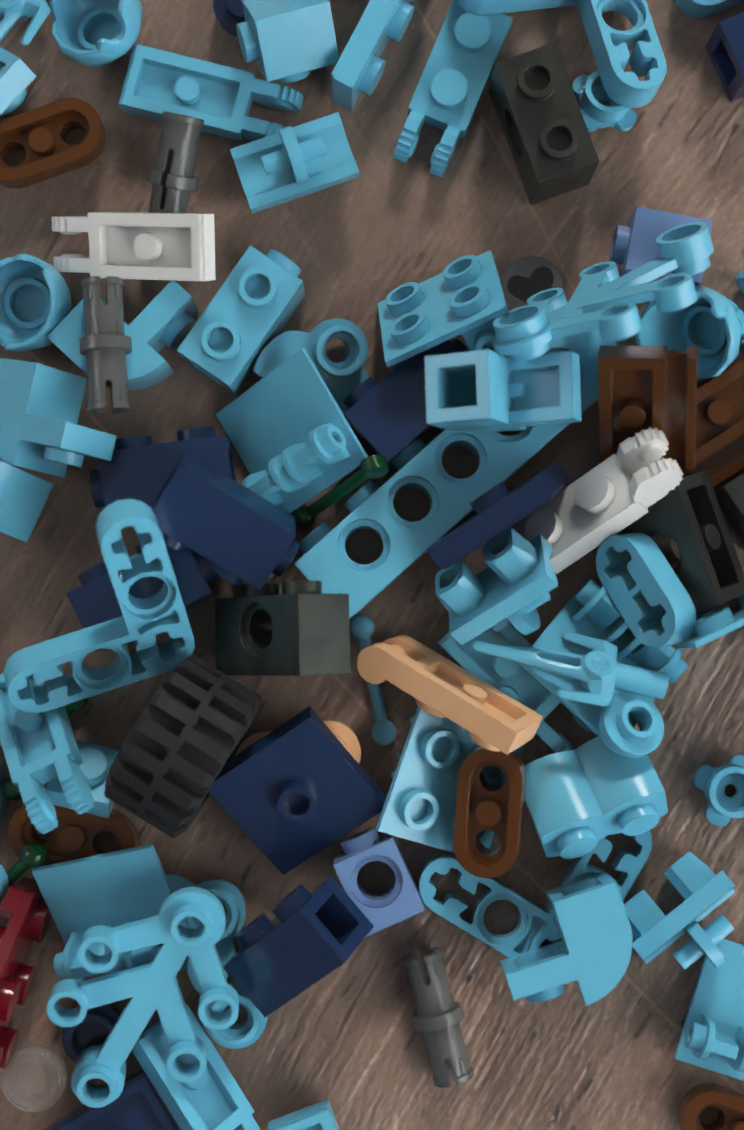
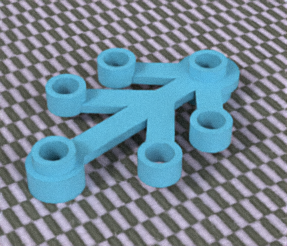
[491,222,714,362]
[46,886,239,1108]

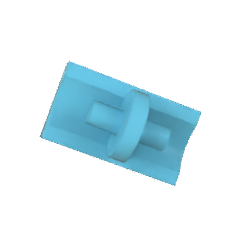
[230,112,359,214]
[435,527,558,645]
[624,852,735,970]

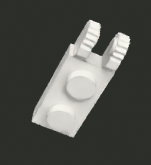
[51,212,216,282]
[514,427,683,575]

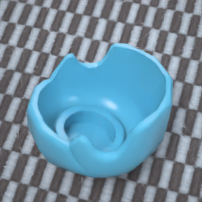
[50,0,143,67]
[0,254,72,352]
[635,285,742,382]

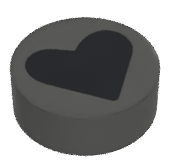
[501,256,564,311]

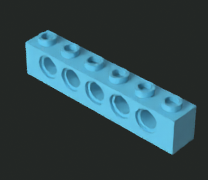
[294,329,619,620]

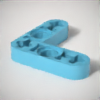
[455,0,667,108]
[4,499,195,713]
[418,831,652,958]

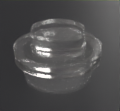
[1,1045,67,1112]

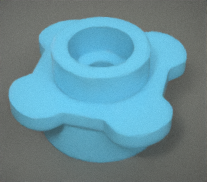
[572,70,637,132]
[693,754,744,827]

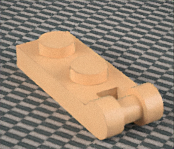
[356,634,543,755]

